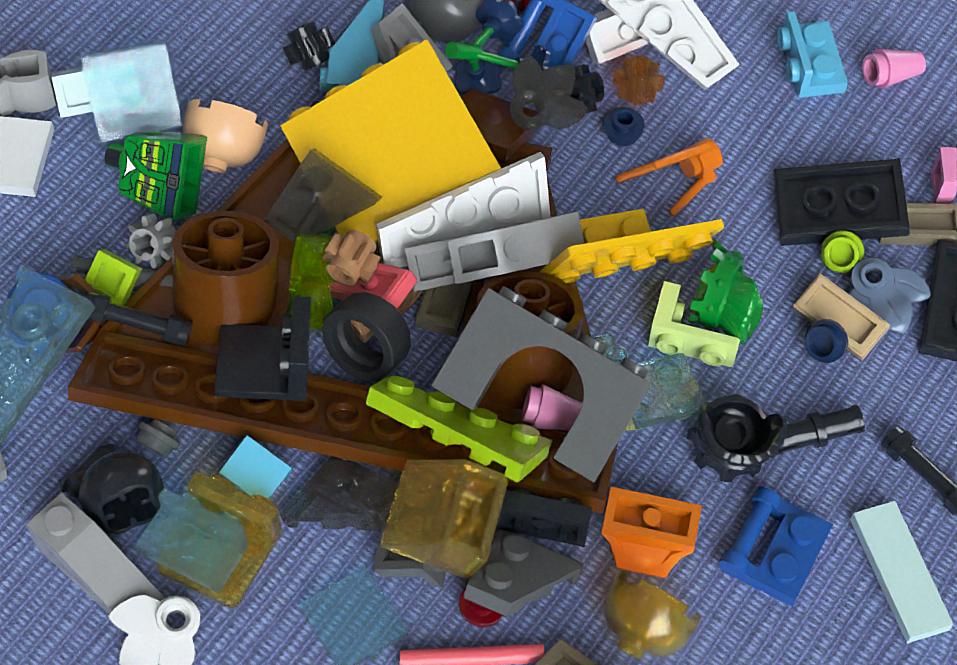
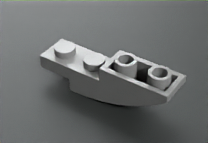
[405,211,585,292]

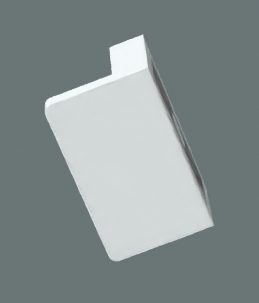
[586,9,649,64]

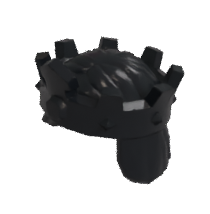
[687,394,788,482]

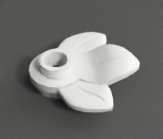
[109,595,200,665]

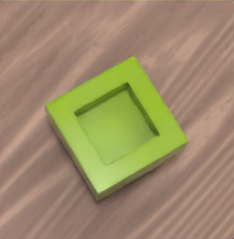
[85,249,142,306]

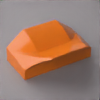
[601,486,702,578]

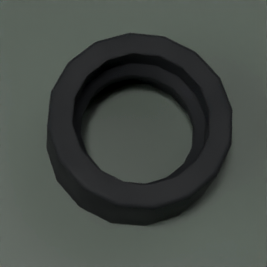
[322,292,411,381]

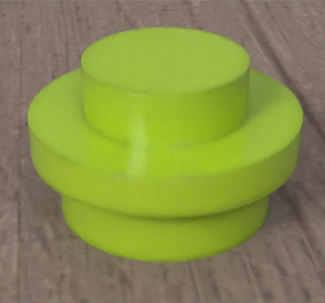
[821,230,865,273]

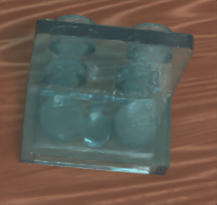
[594,333,706,432]

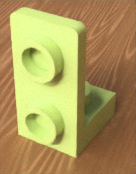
[648,281,740,367]

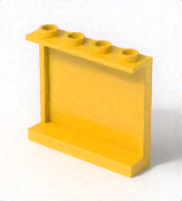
[280,39,502,254]

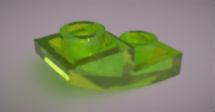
[290,234,336,330]

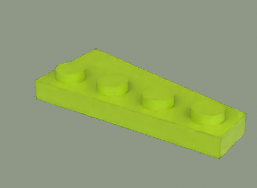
[366,376,552,483]

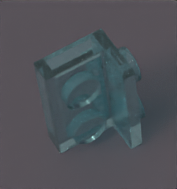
[136,488,248,593]

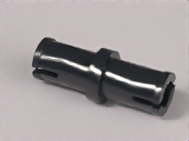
[777,405,865,455]

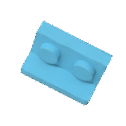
[777,11,848,98]

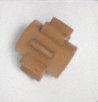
[322,230,380,286]

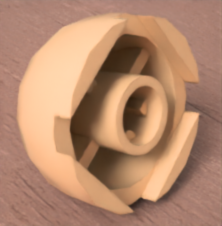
[183,99,268,173]

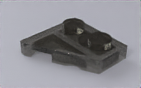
[264,148,382,245]
[279,456,407,531]

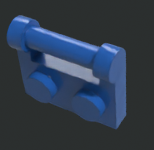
[498,0,598,87]
[718,487,833,607]

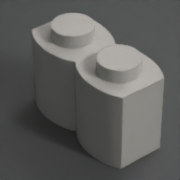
[0,50,56,116]

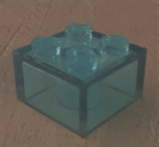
[81,40,183,143]

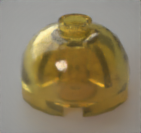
[604,570,703,660]

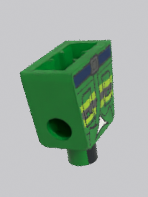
[104,130,207,221]

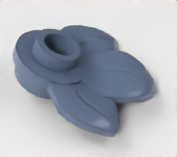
[849,257,931,334]

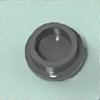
[135,418,180,458]

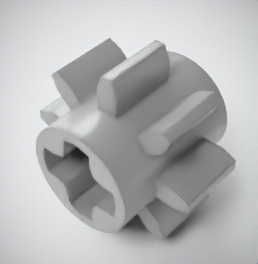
[125,213,176,269]

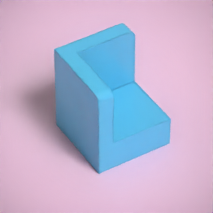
[219,435,292,504]

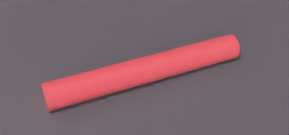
[400,644,544,665]

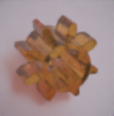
[613,55,665,106]

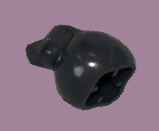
[58,444,165,534]

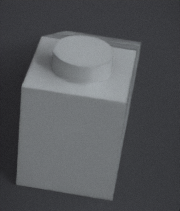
[26,493,165,614]

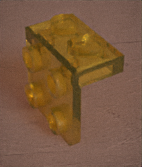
[156,471,282,608]

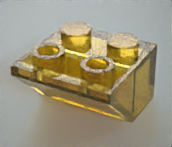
[380,459,509,580]

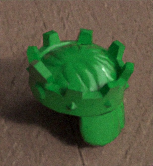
[688,238,763,345]

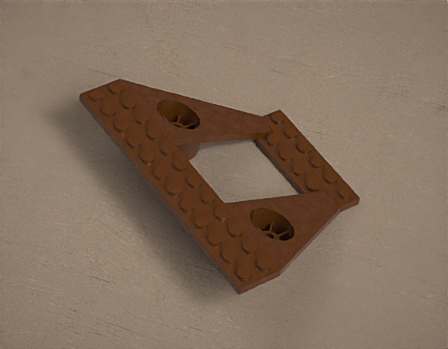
[68,101,618,514]

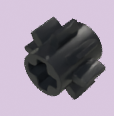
[282,21,336,70]
[554,64,605,116]

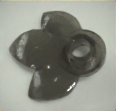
[510,56,588,130]

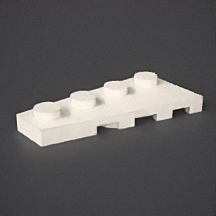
[599,0,739,90]
[376,152,551,268]

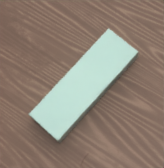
[850,501,953,643]

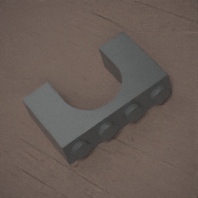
[431,286,652,482]

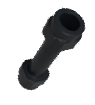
[81,292,193,347]
[881,426,957,515]

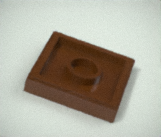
[461,88,543,162]

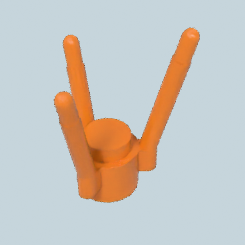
[616,138,723,216]

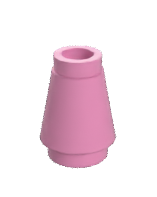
[862,49,926,89]
[521,384,583,431]

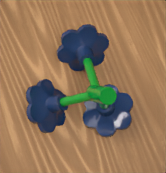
[445,0,550,96]

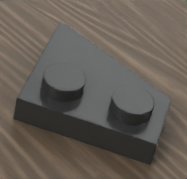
[464,529,584,617]

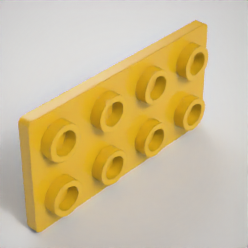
[539,209,725,284]

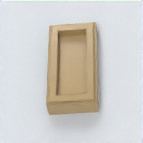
[793,273,890,361]

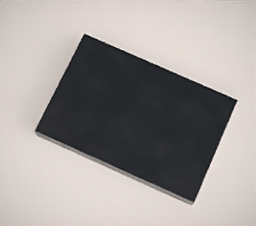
[774,158,910,246]
[919,240,957,362]

